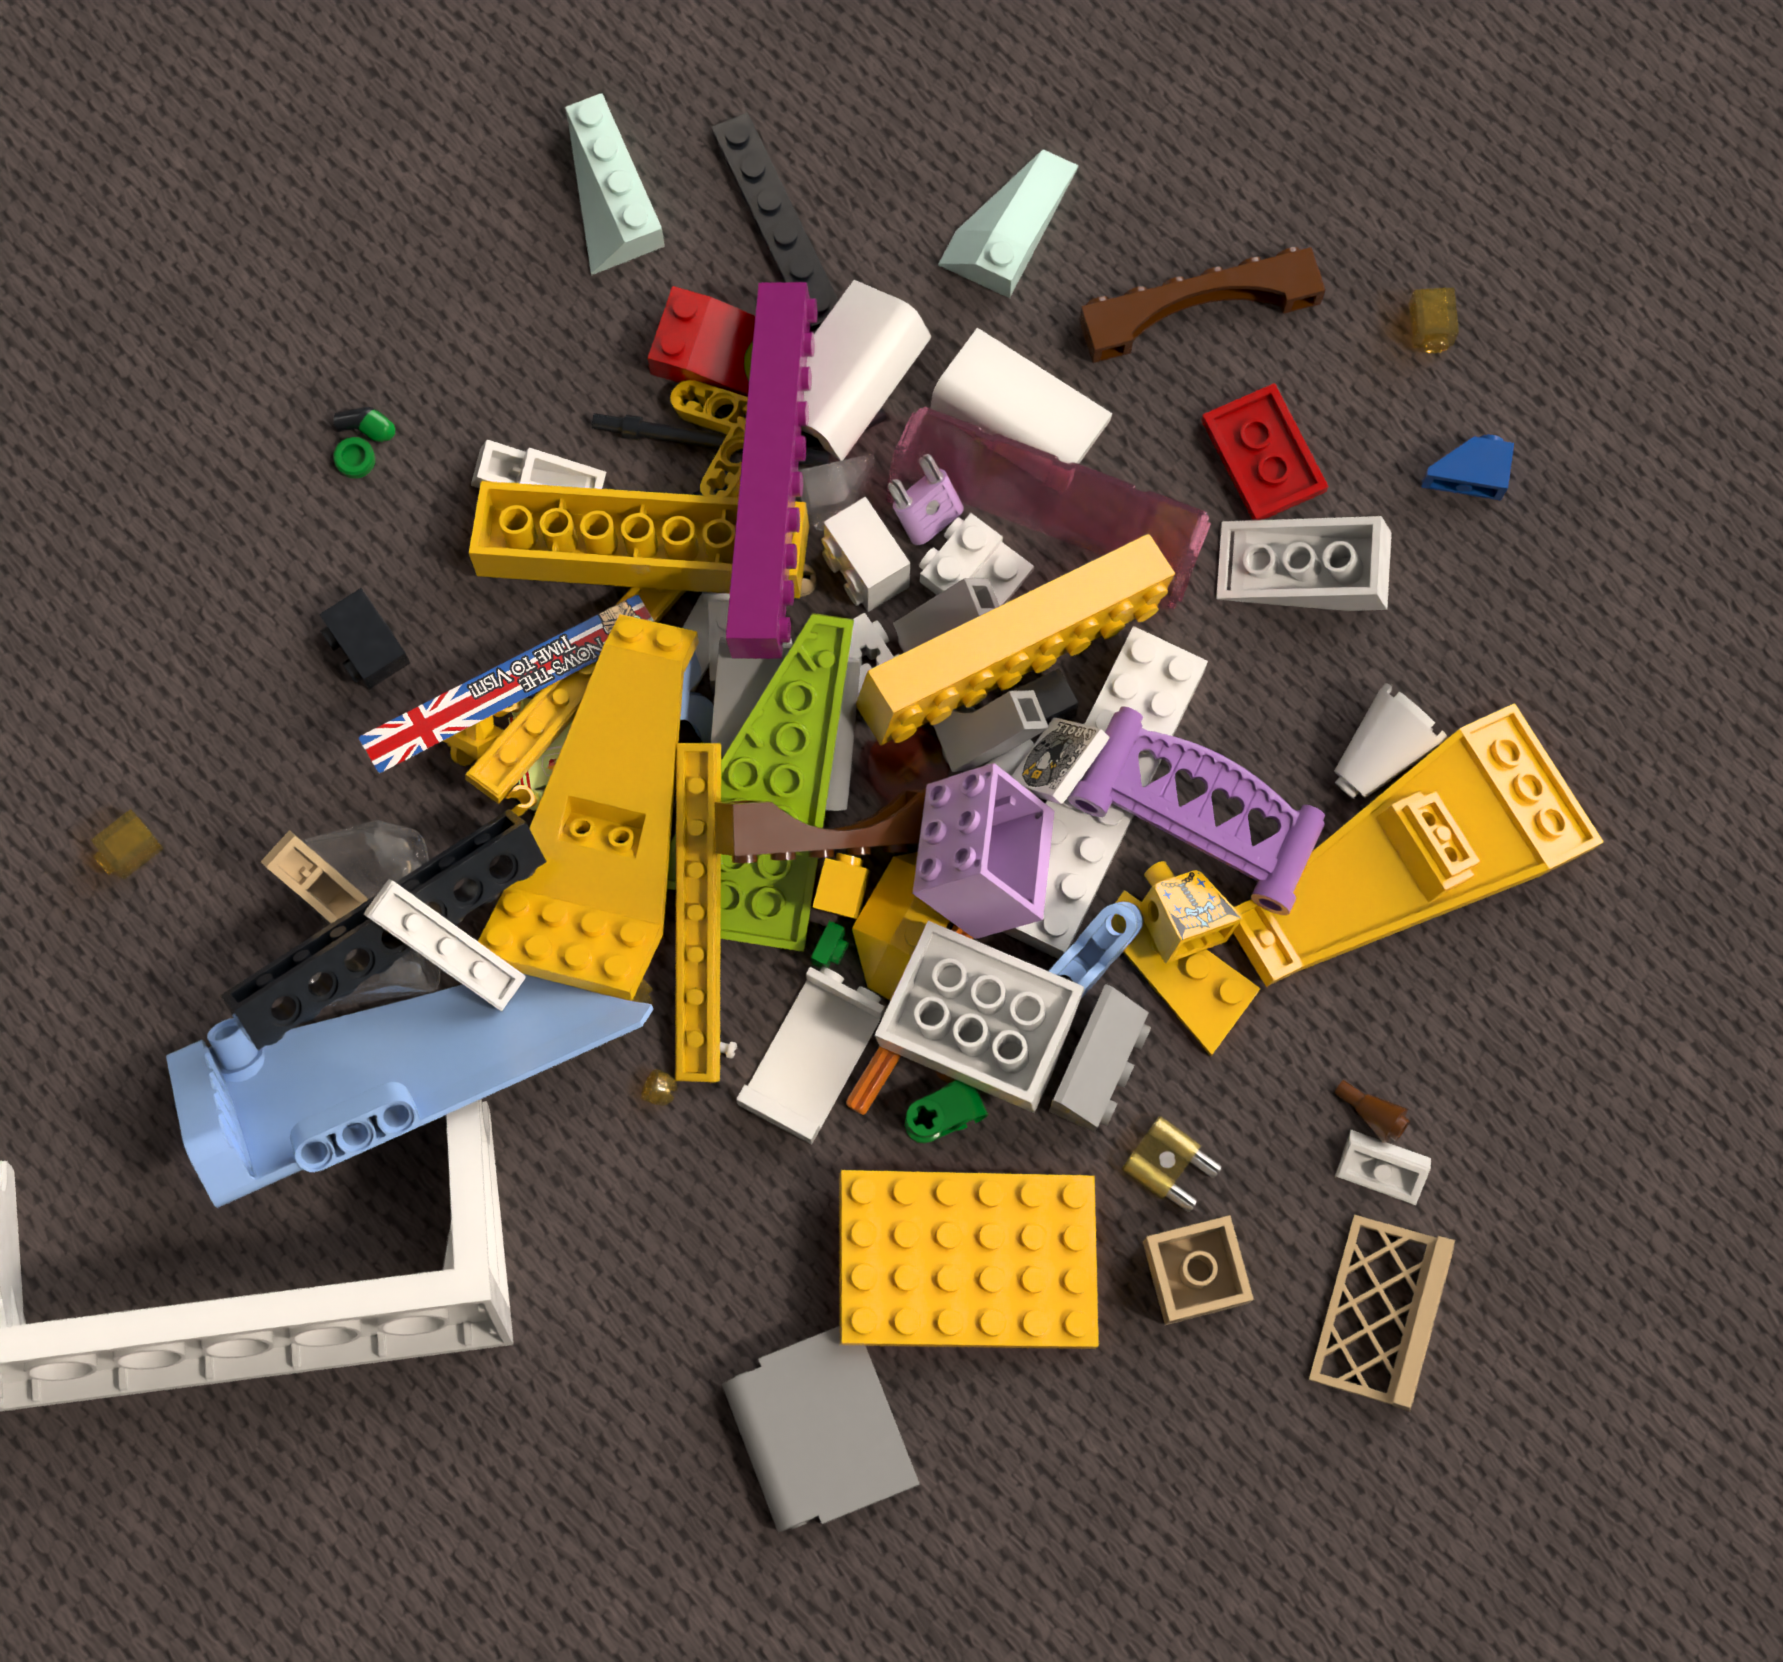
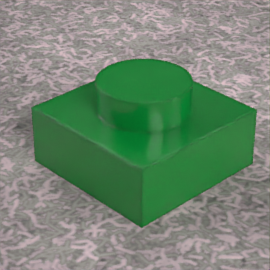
[811,920,848,969]

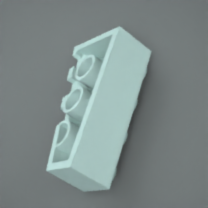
[565,93,665,275]

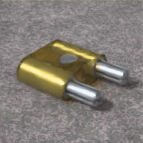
[1121,1116,1221,1212]

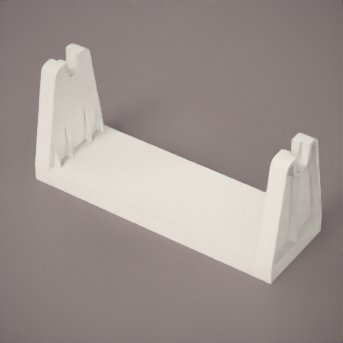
[0,1099,513,1411]

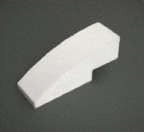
[471,440,606,489]

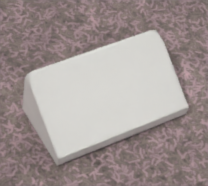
[1335,1130,1431,1205]

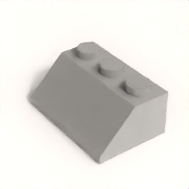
[1049,984,1151,1133]

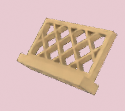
[1309,1215,1455,1412]

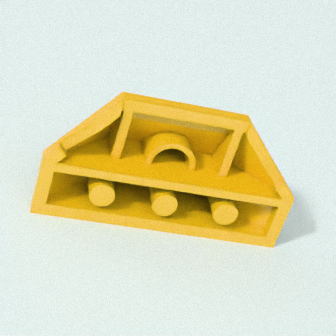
[852,852,953,1001]

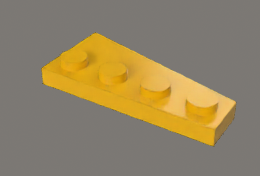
[1111,890,1261,1057]

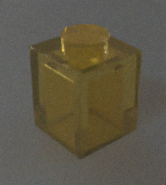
[1409,287,1459,353]
[91,809,164,879]

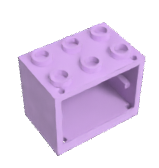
[913,763,1054,939]

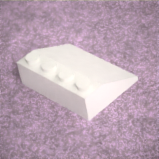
[875,921,1085,1113]

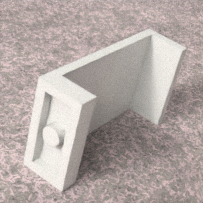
[736,967,884,1145]

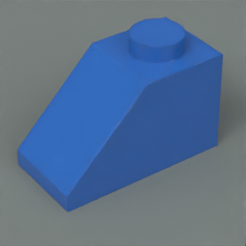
[1421,435,1514,501]

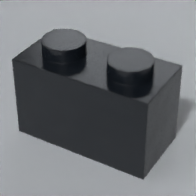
[319,588,411,690]

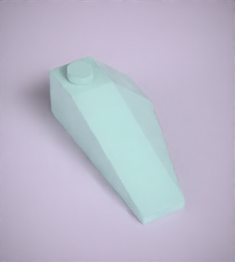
[938,150,1078,298]

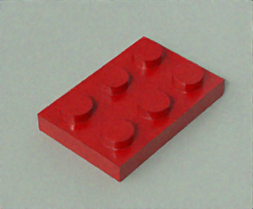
[1201,383,1329,520]

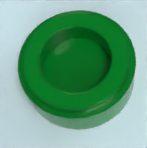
[333,437,375,479]

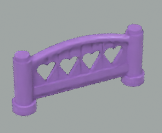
[1067,706,1325,915]

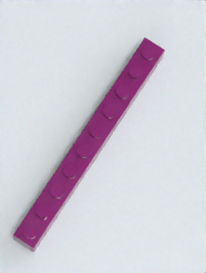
[726,282,817,659]

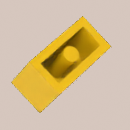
[813,853,871,919]

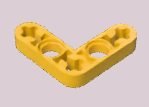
[670,380,748,498]

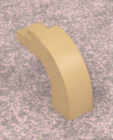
[261,830,389,937]

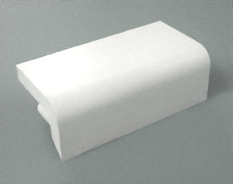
[801,280,931,462]
[931,328,1112,494]

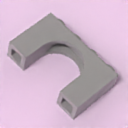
[893,578,1049,772]

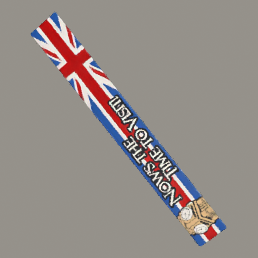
[359,595,654,773]

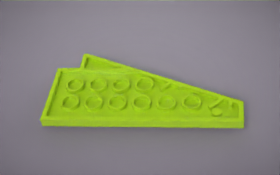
[667,613,854,952]

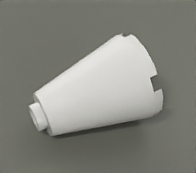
[1334,683,1448,799]

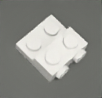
[919,513,1034,606]

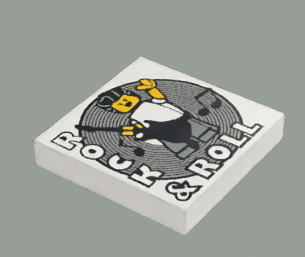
[1011,717,1110,804]

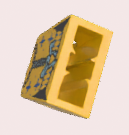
[1140,861,1242,964]

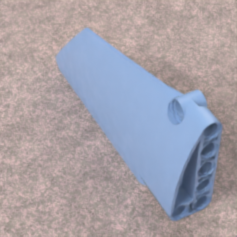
[166,974,653,1208]

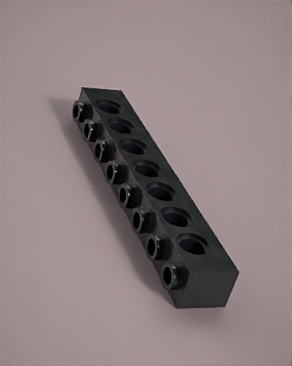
[220,809,547,1050]

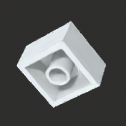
[821,497,910,612]

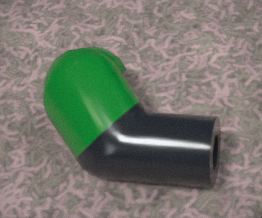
[334,407,396,442]

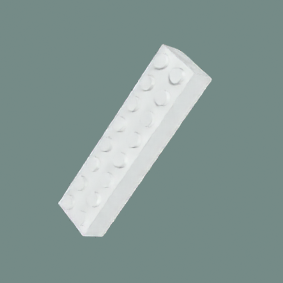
[1003,626,1208,959]

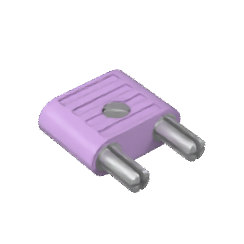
[888,454,964,545]

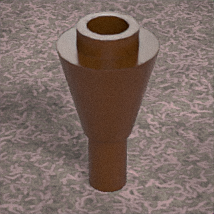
[1334,1080,1410,1143]

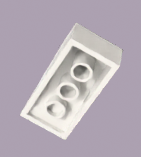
[1217,516,1391,611]

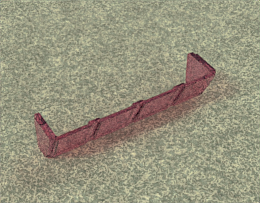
[886,407,1211,609]

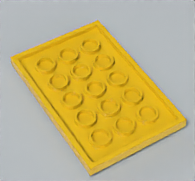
[839,1170,1099,1349]

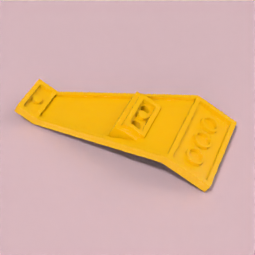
[478,614,699,1001]
[1233,703,1603,987]

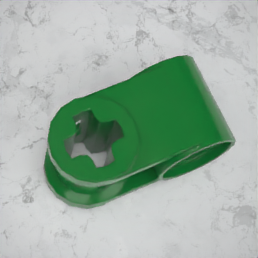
[905,1080,989,1144]

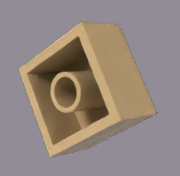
[1143,1215,1254,1325]

